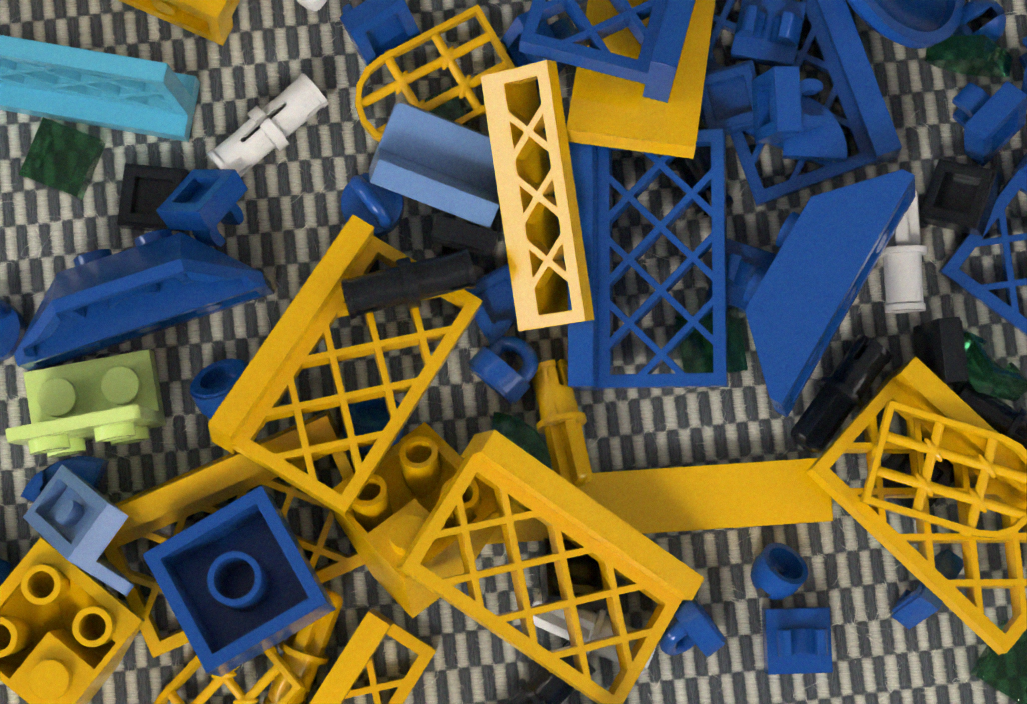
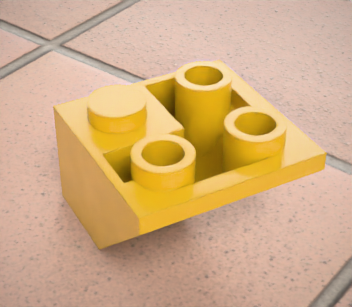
[329,422,499,619]
[0,537,145,704]

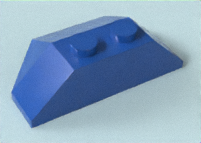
[743,169,916,418]
[14,229,274,371]

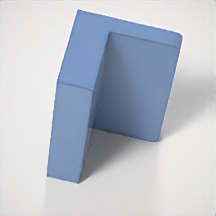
[369,101,500,228]
[23,464,135,596]

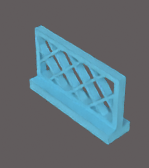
[0,35,200,142]

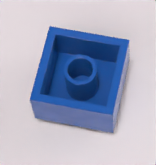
[142,485,336,677]

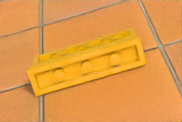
[208,214,483,517]
[806,356,1027,655]
[104,410,365,658]
[396,429,705,704]

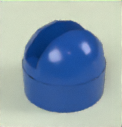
[953,0,1006,51]
[750,542,808,600]

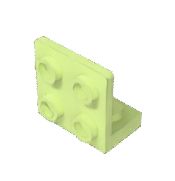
[5,349,166,458]

